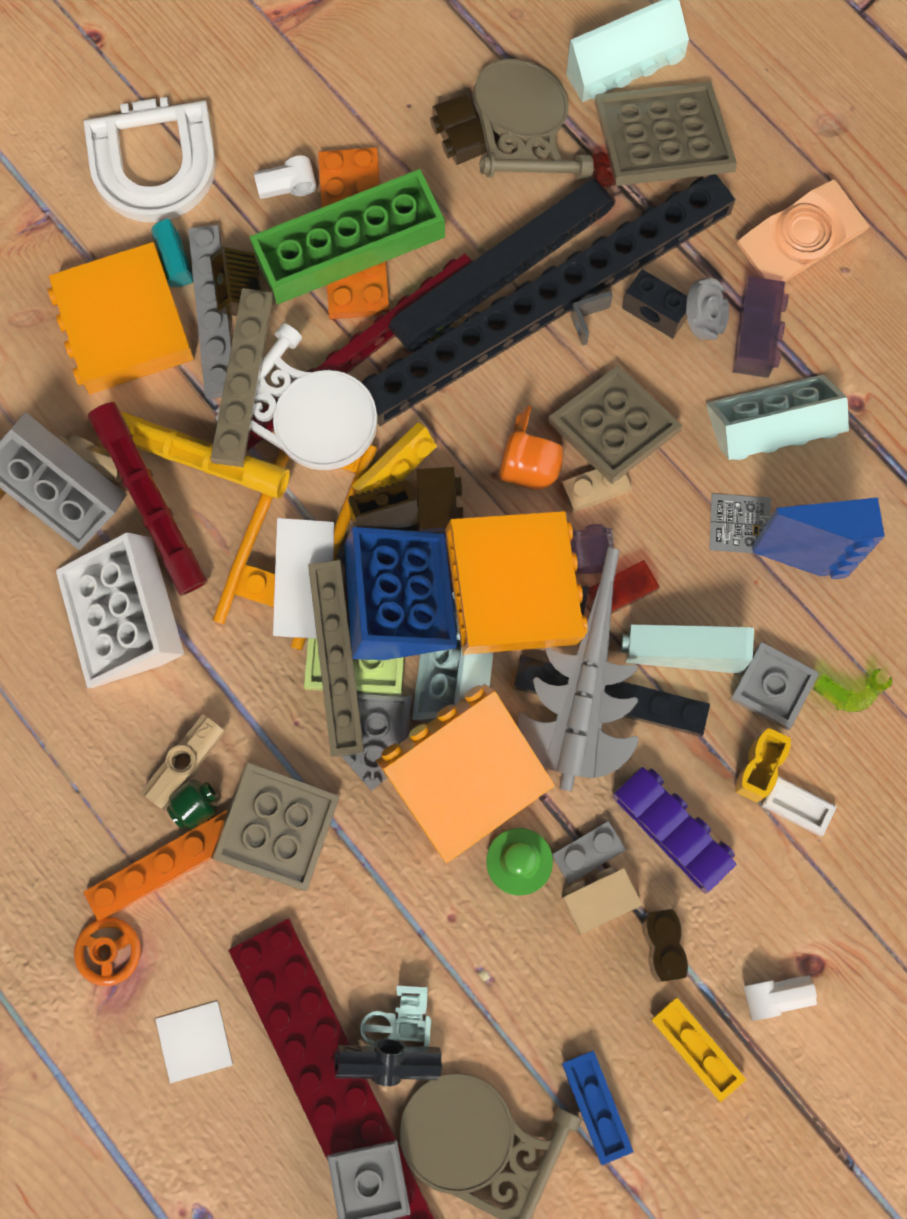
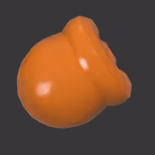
[499,405,563,490]

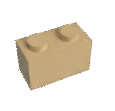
[562,866,642,936]

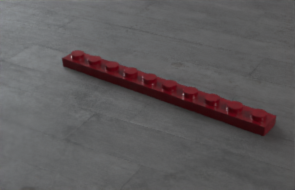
[246,253,473,452]

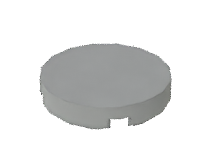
[686,278,729,340]

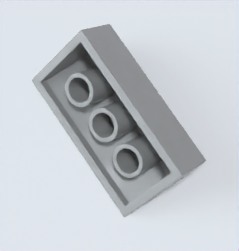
[0,412,127,550]

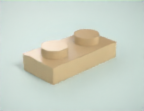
[561,469,632,513]

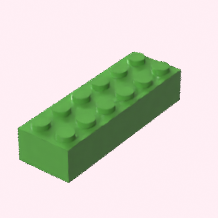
[249,169,445,305]

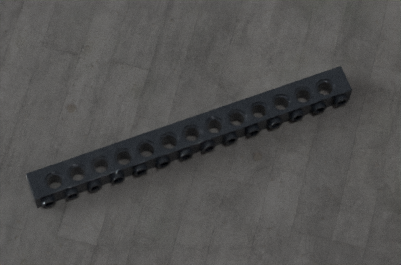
[362,174,736,427]

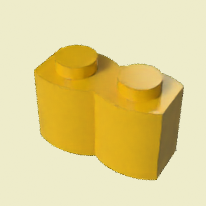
[735,728,791,803]

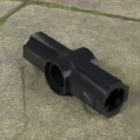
[334,1039,442,1087]

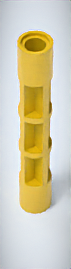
[120,410,290,499]

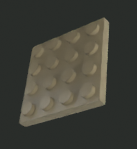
[595,81,737,186]

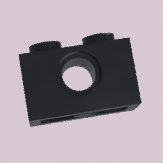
[622,269,687,339]

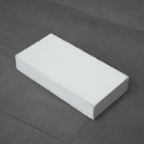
[761,776,837,837]

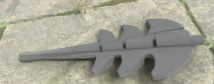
[518,547,639,791]

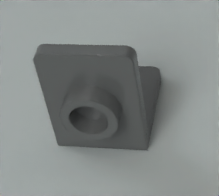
[570,291,613,346]

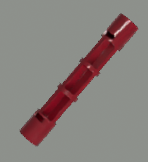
[87,402,209,596]

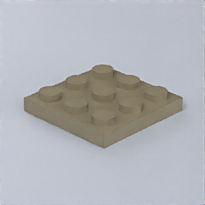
[549,365,682,484]
[211,762,340,891]

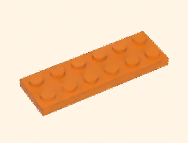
[318,147,389,319]

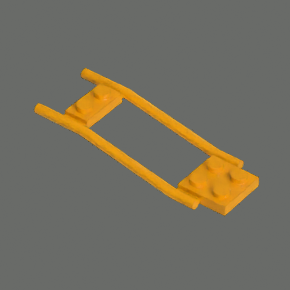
[212,445,377,651]

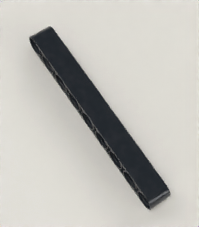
[388,178,615,352]

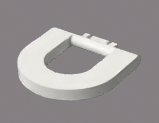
[84,97,216,222]

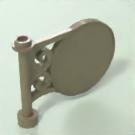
[473,59,594,180]
[400,1074,582,1219]

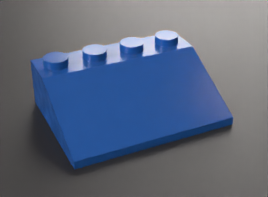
[752,497,885,579]
[343,527,457,660]

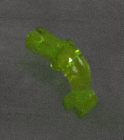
[812,669,892,712]

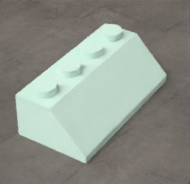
[566,0,689,102]
[706,374,849,460]
[412,592,493,722]

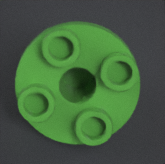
[486,828,553,896]

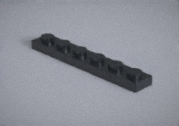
[513,655,710,737]

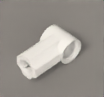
[254,156,317,199]
[743,975,817,1021]

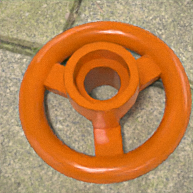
[74,917,141,986]

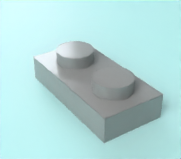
[552,821,626,885]

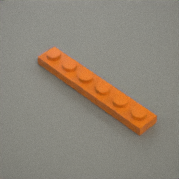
[83,810,228,922]

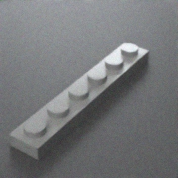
[188,225,232,399]

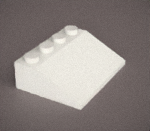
[56,532,185,688]

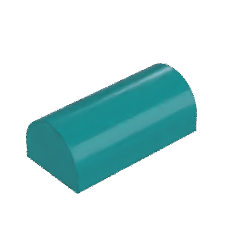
[151,218,194,288]

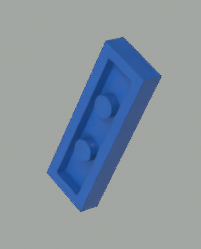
[561,1050,634,1165]

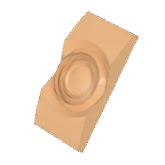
[737,179,870,291]

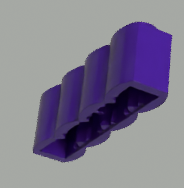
[612,767,737,894]

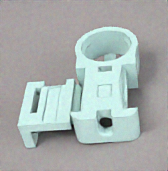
[360,986,431,1047]

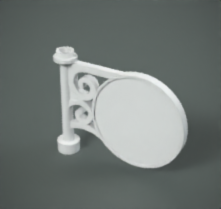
[215,323,378,470]

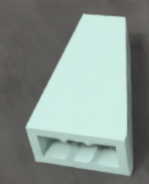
[621,624,754,674]

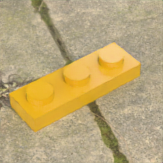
[352,422,437,495]
[650,997,747,1103]

